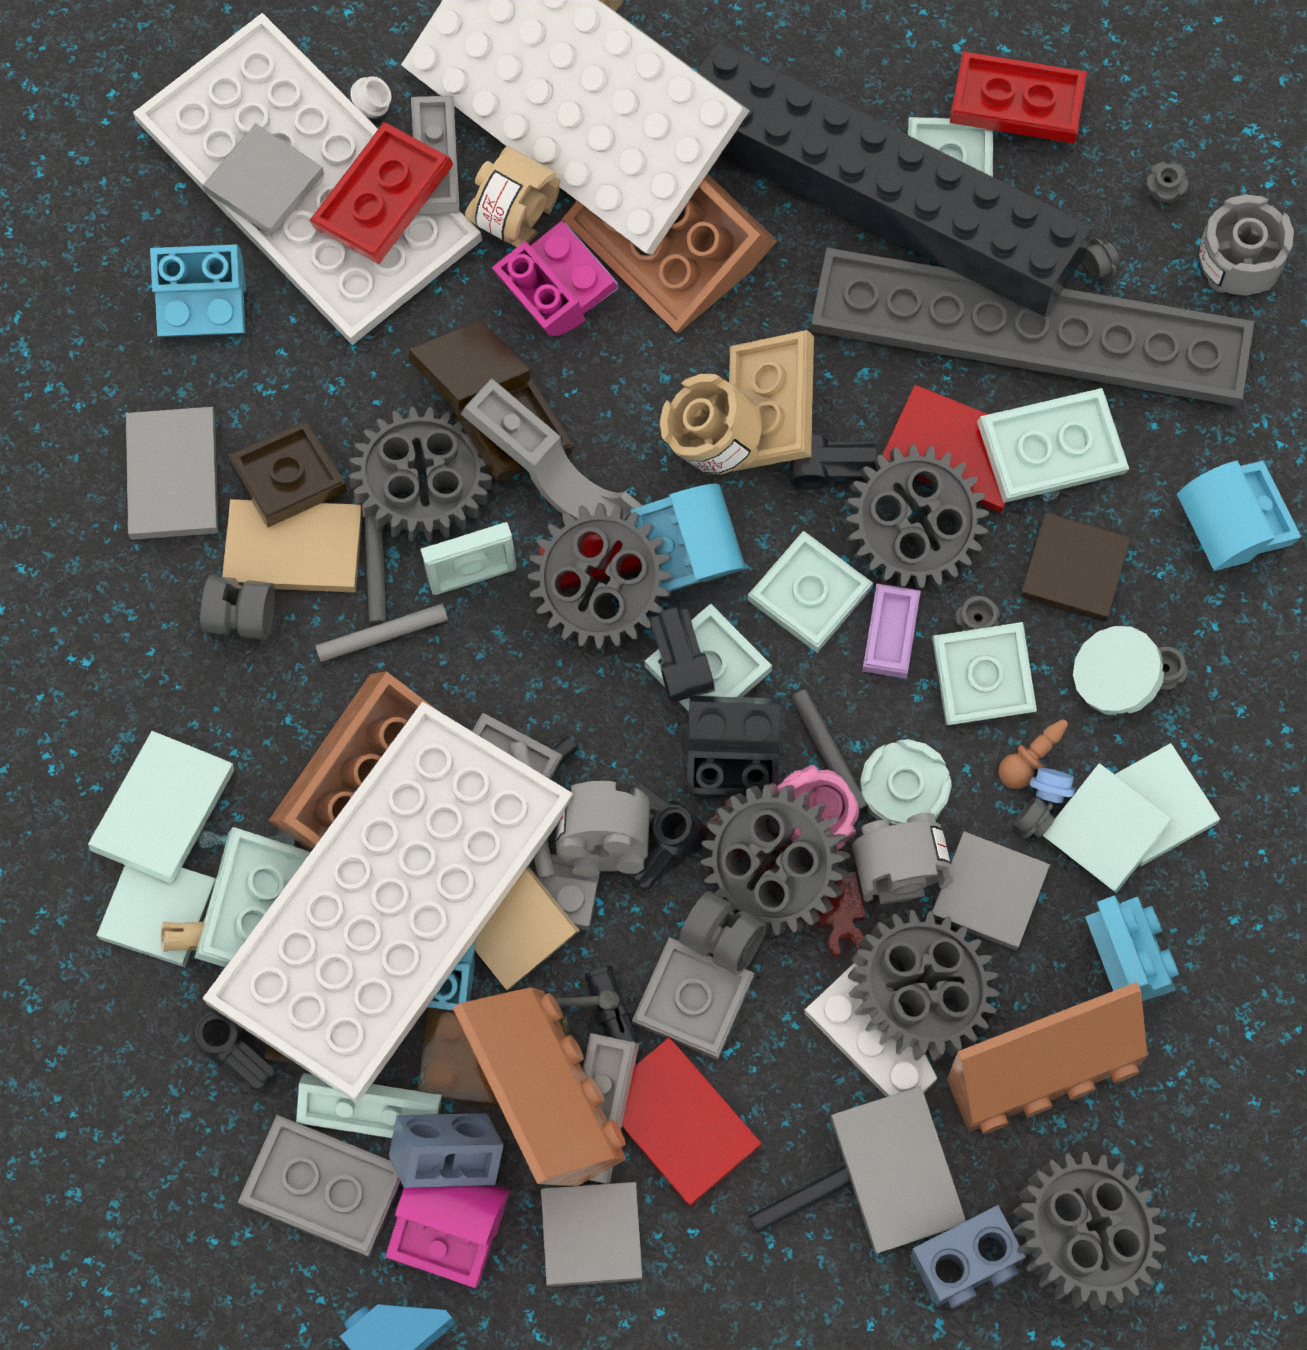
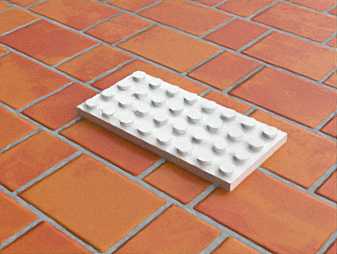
[401,0,749,255]
[133,13,482,345]
[203,702,573,1104]

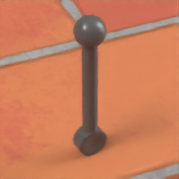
[555,991,619,1010]

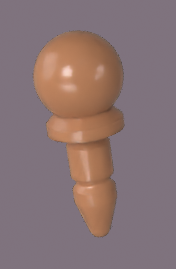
[998,719,1068,789]

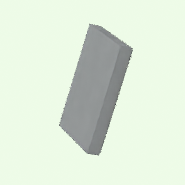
[126,407,219,540]
[830,1086,966,1253]
[238,1115,402,1258]

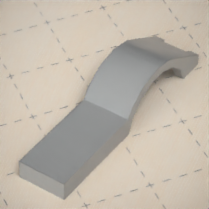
[461,378,642,520]

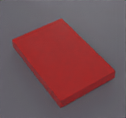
[949,51,1087,144]
[309,122,454,265]
[882,385,1006,513]
[622,1037,762,1207]

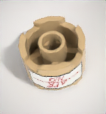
[465,146,561,247]
[660,374,762,475]

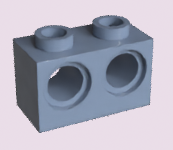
[389,1113,504,1188]
[910,1205,1026,1309]

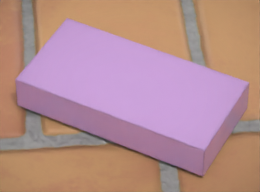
[862,584,921,679]

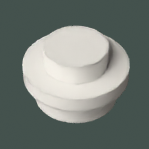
[351,76,392,118]

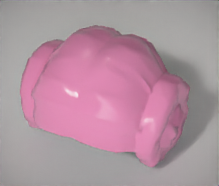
[777,765,859,857]

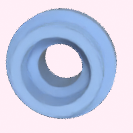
[1030,768,1076,803]

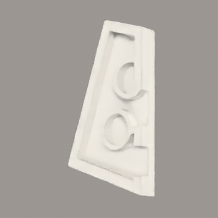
[804,963,937,1097]

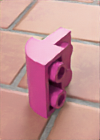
[492,221,617,336]
[386,1185,510,1288]

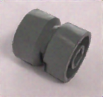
[200,575,275,640]
[679,891,767,976]

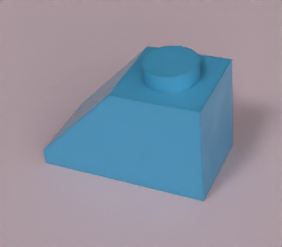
[340,1304,456,1350]

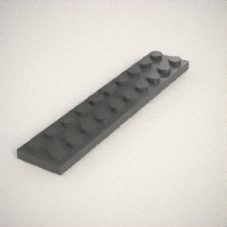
[811,248,1254,406]

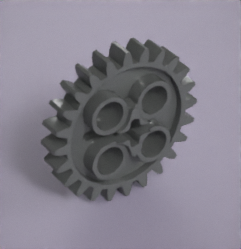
[349,407,492,542]
[843,444,989,590]
[528,503,674,649]
[701,783,850,935]
[848,910,999,1061]
[1013,1152,1166,1311]

